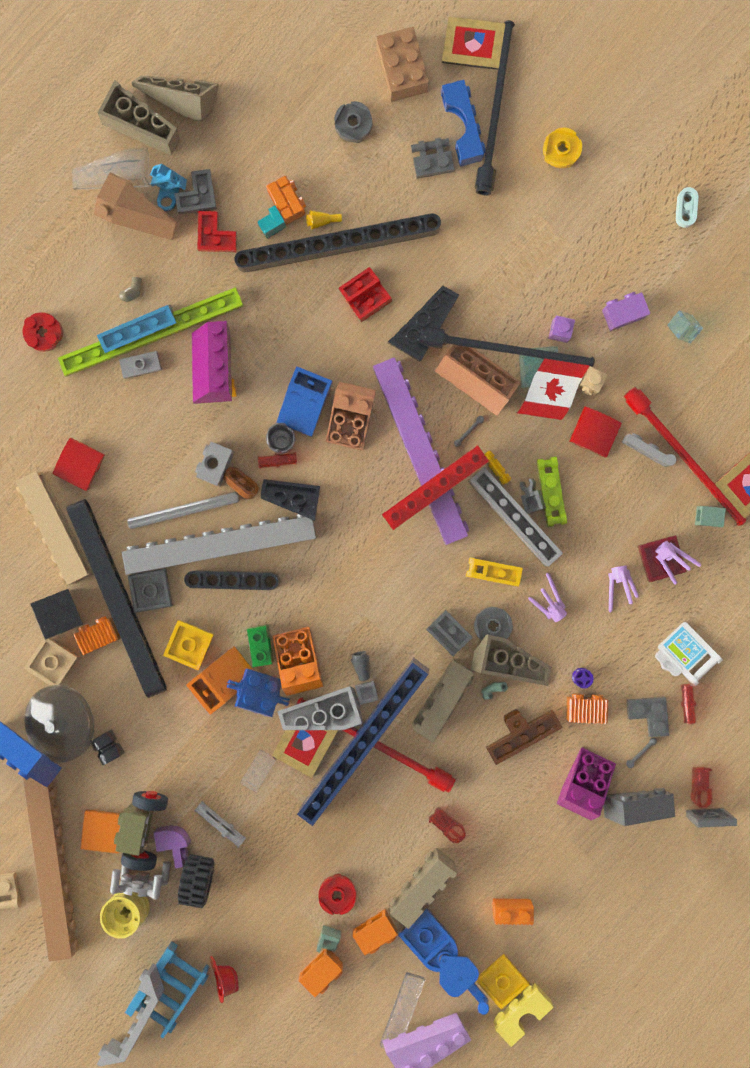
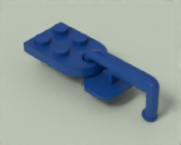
[398,907,489,1015]

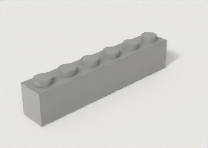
[468,467,563,567]

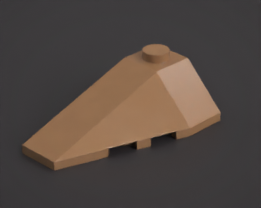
[94,172,177,240]

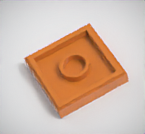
[80,809,120,853]

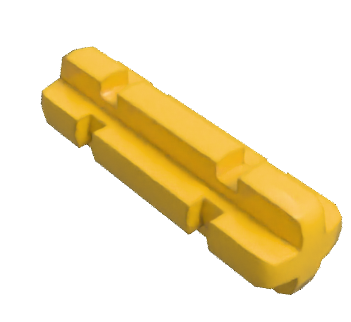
[485,450,511,485]

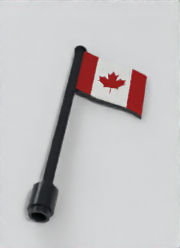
[419,326,595,420]

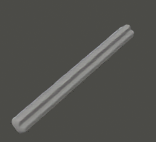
[127,492,239,529]

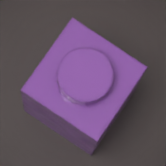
[548,316,575,343]

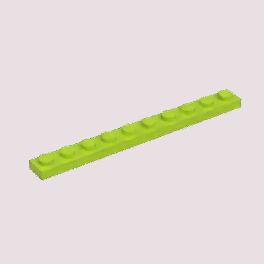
[58,287,244,377]

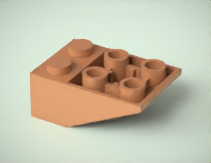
[325,382,376,450]

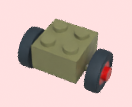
[114,791,168,871]

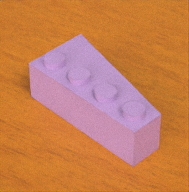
[382,1013,471,1068]

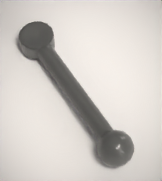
[454,416,484,447]
[626,738,657,768]

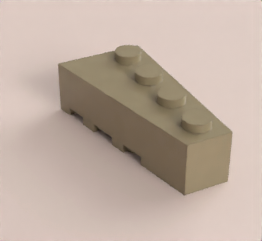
[97,80,180,156]

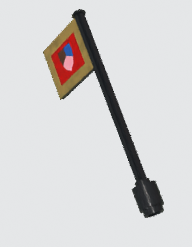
[442,17,515,196]

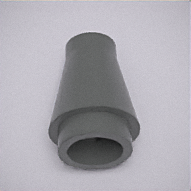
[351,651,370,681]

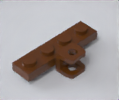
[486,709,563,765]

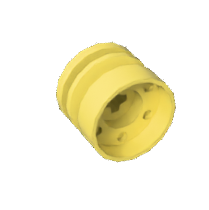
[100,892,150,938]

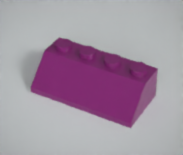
[192,321,232,404]

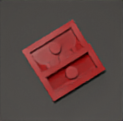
[338,267,392,322]
[569,406,622,458]
[52,438,105,491]

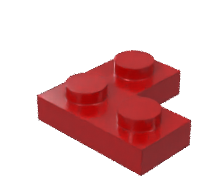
[197,211,237,252]

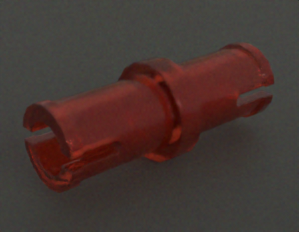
[258,452,297,469]
[681,683,697,724]

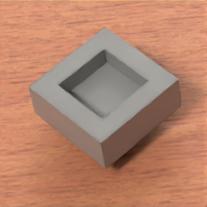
[355,680,379,705]

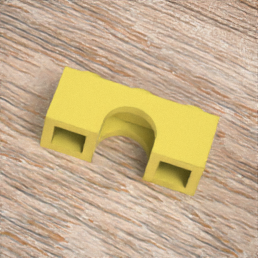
[493,983,554,1047]

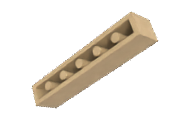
[15,471,93,585]

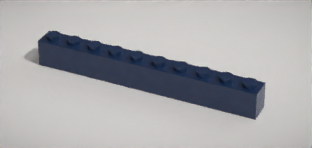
[297,658,429,826]

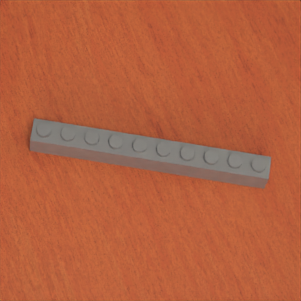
[122,514,317,575]

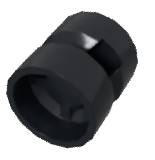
[89,729,125,766]

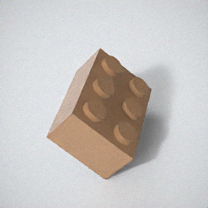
[376,26,429,102]

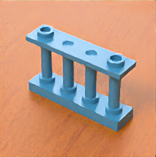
[125,941,209,1038]

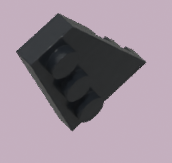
[261,479,320,521]

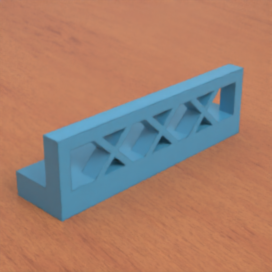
[97,305,177,353]

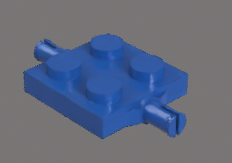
[227,669,290,717]

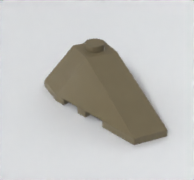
[471,635,552,686]

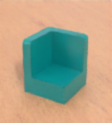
[257,205,286,239]

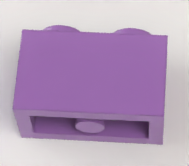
[602,292,650,331]

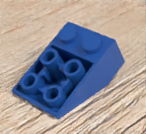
[276,366,333,437]

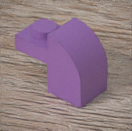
[154,825,191,868]

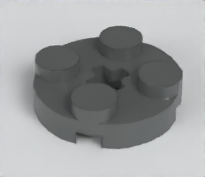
[334,101,373,143]
[474,607,513,641]

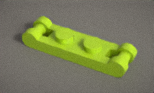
[537,456,567,527]

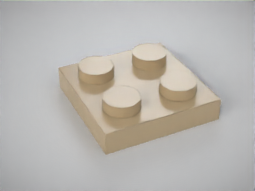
[24,638,79,689]

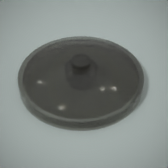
[24,685,95,763]

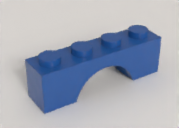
[441,80,486,167]

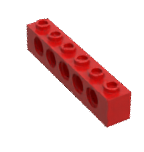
[382,445,489,530]

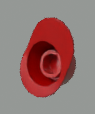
[210,956,239,1003]

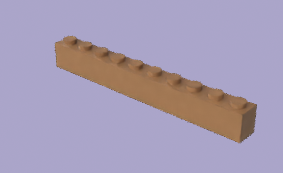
[23,778,79,962]

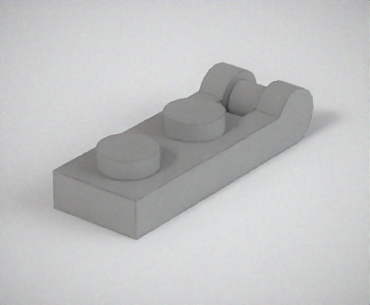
[622,433,676,467]

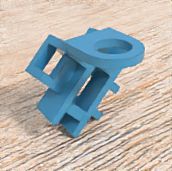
[150,164,187,211]

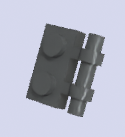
[411,137,454,179]

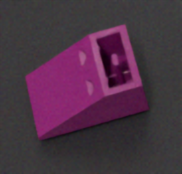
[557,747,616,820]

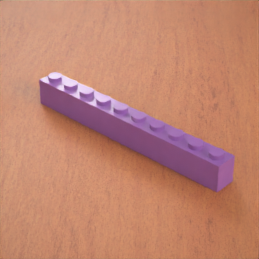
[373,357,469,545]

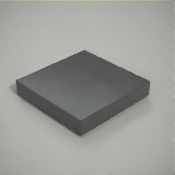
[128,569,173,613]
[686,808,737,828]

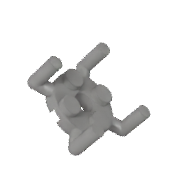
[110,861,171,900]

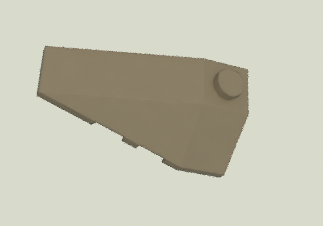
[132,76,219,121]

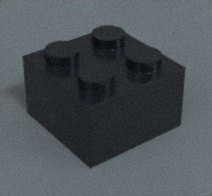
[30,589,83,640]

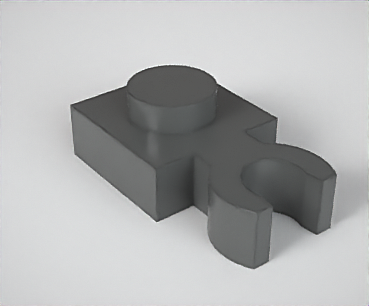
[520,478,546,514]

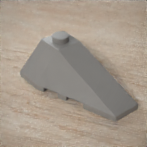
[278,686,362,730]

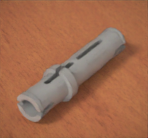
[194,801,246,847]

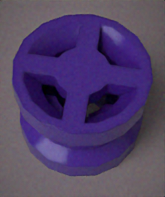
[572,668,594,689]

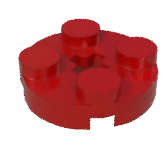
[22,312,63,352]
[318,874,357,915]

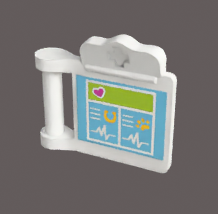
[655,622,723,686]

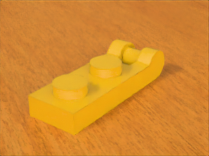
[466,558,523,587]

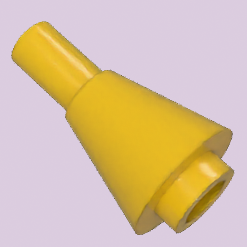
[306,210,342,230]

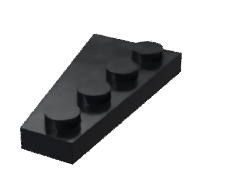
[388,285,459,362]

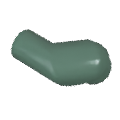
[481,682,508,700]

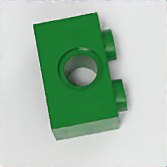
[247,624,274,667]

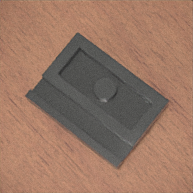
[426,610,473,657]

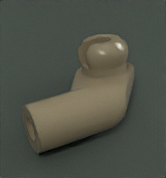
[119,277,142,302]

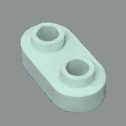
[676,187,699,228]

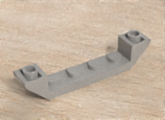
[97,963,164,1066]

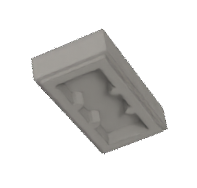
[119,351,162,379]

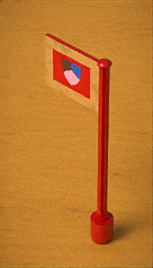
[623,386,750,526]
[272,697,456,793]

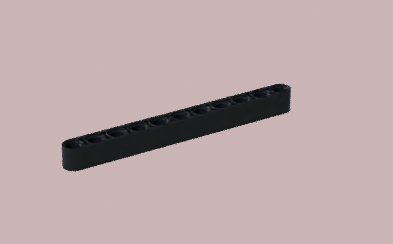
[234,213,441,272]
[67,499,167,698]

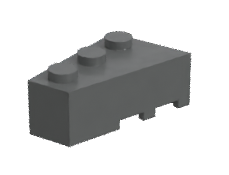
[603,788,675,826]

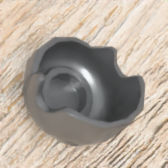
[266,423,296,454]

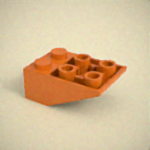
[272,627,324,696]
[186,646,254,715]

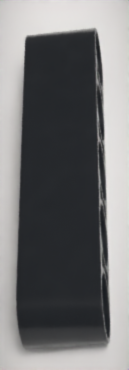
[184,570,280,590]

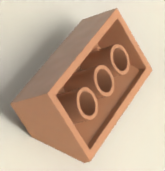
[435,345,521,415]

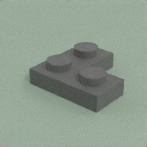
[175,169,217,215]
[626,696,669,737]

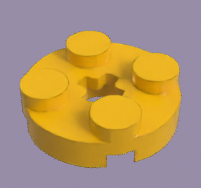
[543,127,582,168]

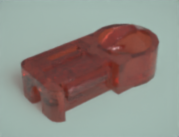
[690,767,713,808]
[428,807,466,843]

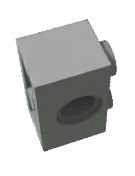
[195,442,234,487]

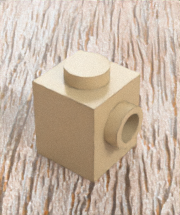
[578,366,607,395]

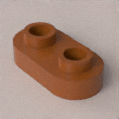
[223,467,259,499]

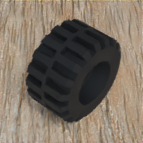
[178,854,215,908]

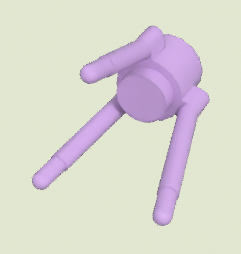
[655,541,701,584]
[609,565,639,612]
[528,573,567,622]

